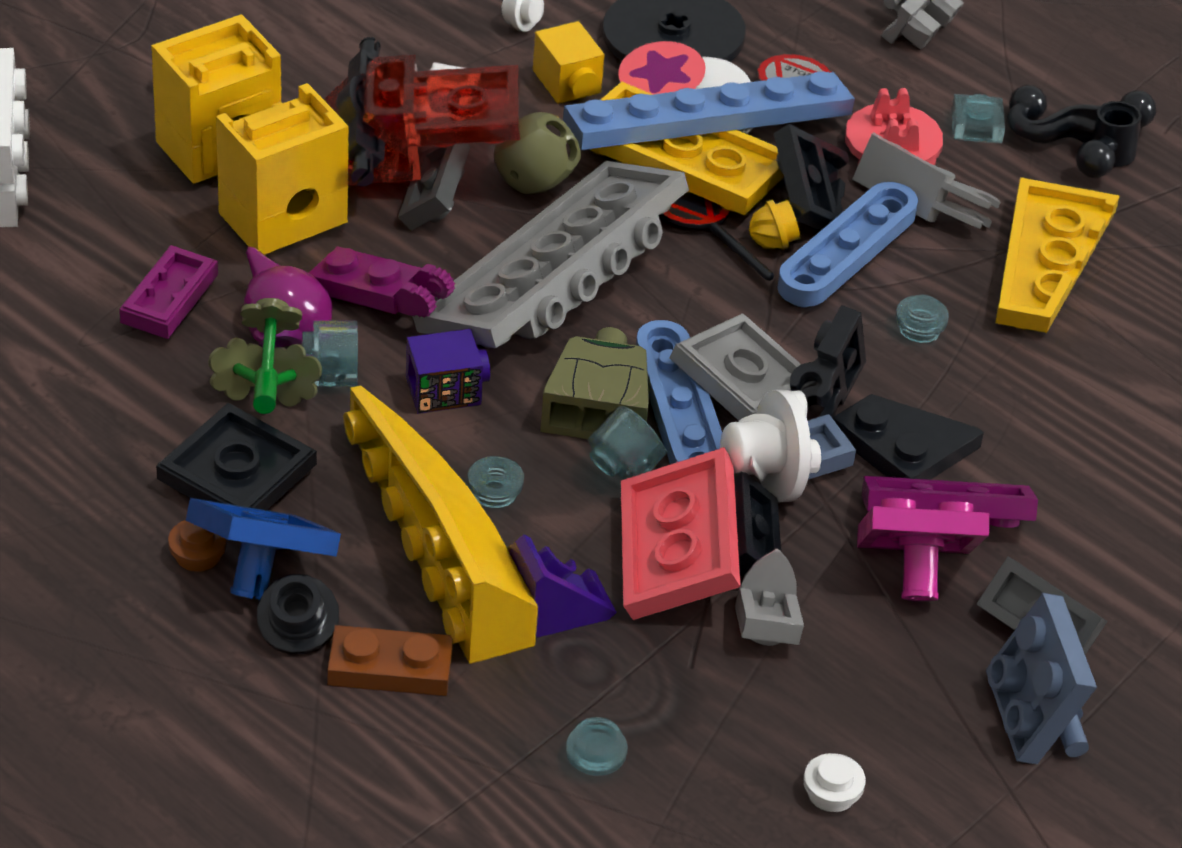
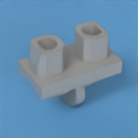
[881,0,964,50]

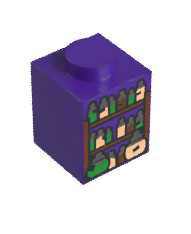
[406,329,490,414]

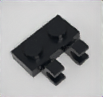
[790,305,866,419]

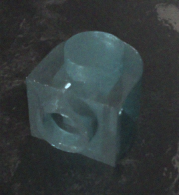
[302,320,358,387]
[588,406,668,480]

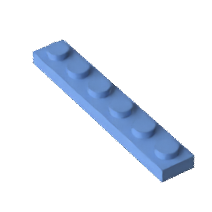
[563,71,855,150]

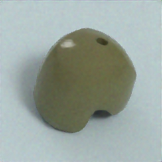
[493,112,581,195]

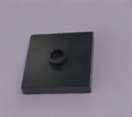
[156,403,317,510]

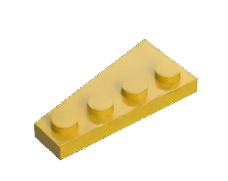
[995,177,1120,333]

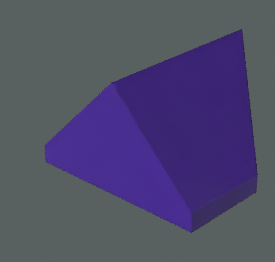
[506,534,617,638]

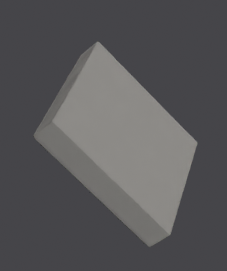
[669,313,817,420]

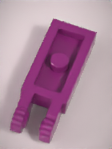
[309,246,456,318]

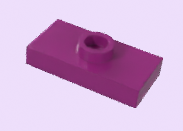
[119,245,218,339]

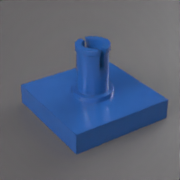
[185,498,341,600]

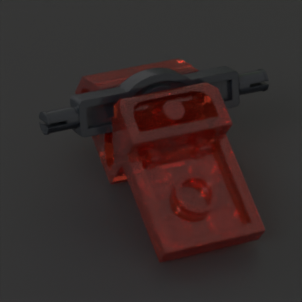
[324,37,520,187]

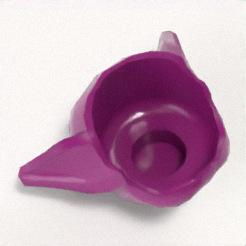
[244,247,333,348]

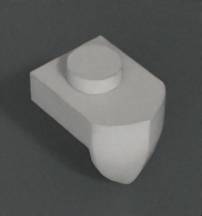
[735,549,804,646]

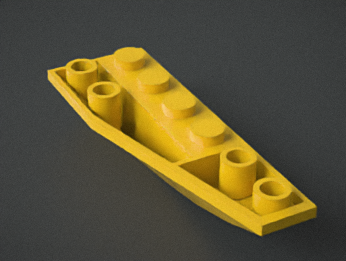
[343,385,538,664]

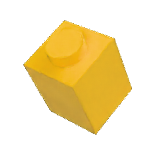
[533,21,605,104]

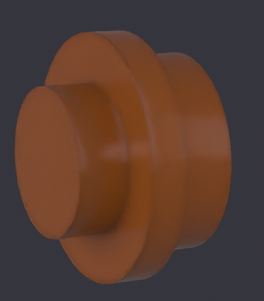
[168,520,227,571]

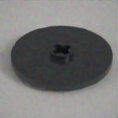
[603,0,746,62]

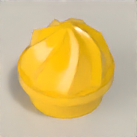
[749,200,800,250]

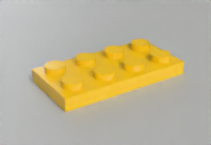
[590,82,784,215]

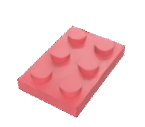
[621,447,741,620]

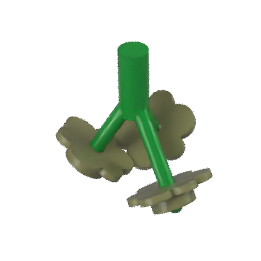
[208,298,322,414]

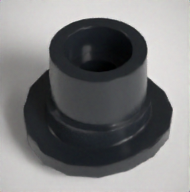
[257,574,339,655]

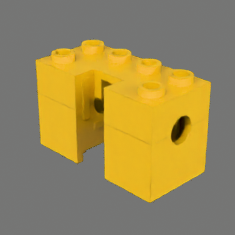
[151,14,349,255]

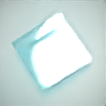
[951,94,1005,143]

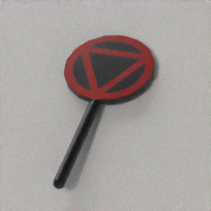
[659,192,774,281]

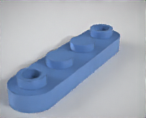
[777,182,918,307]
[636,320,722,464]

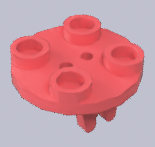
[845,88,943,165]

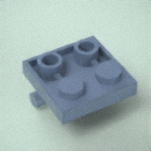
[986,593,1097,764]

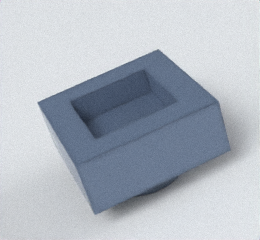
[807,414,856,480]

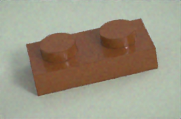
[328,625,453,696]

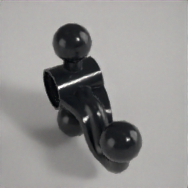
[1008,85,1157,178]

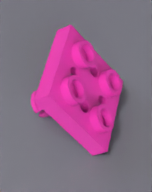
[857,498,989,601]

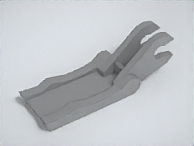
[853,132,1001,229]

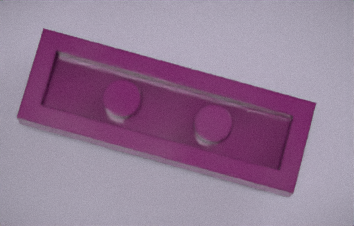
[861,476,1038,528]

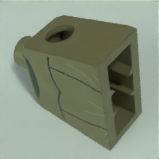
[540,327,649,448]

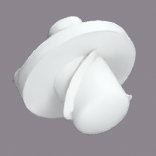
[720,390,821,502]

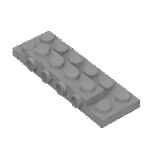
[412,161,689,348]

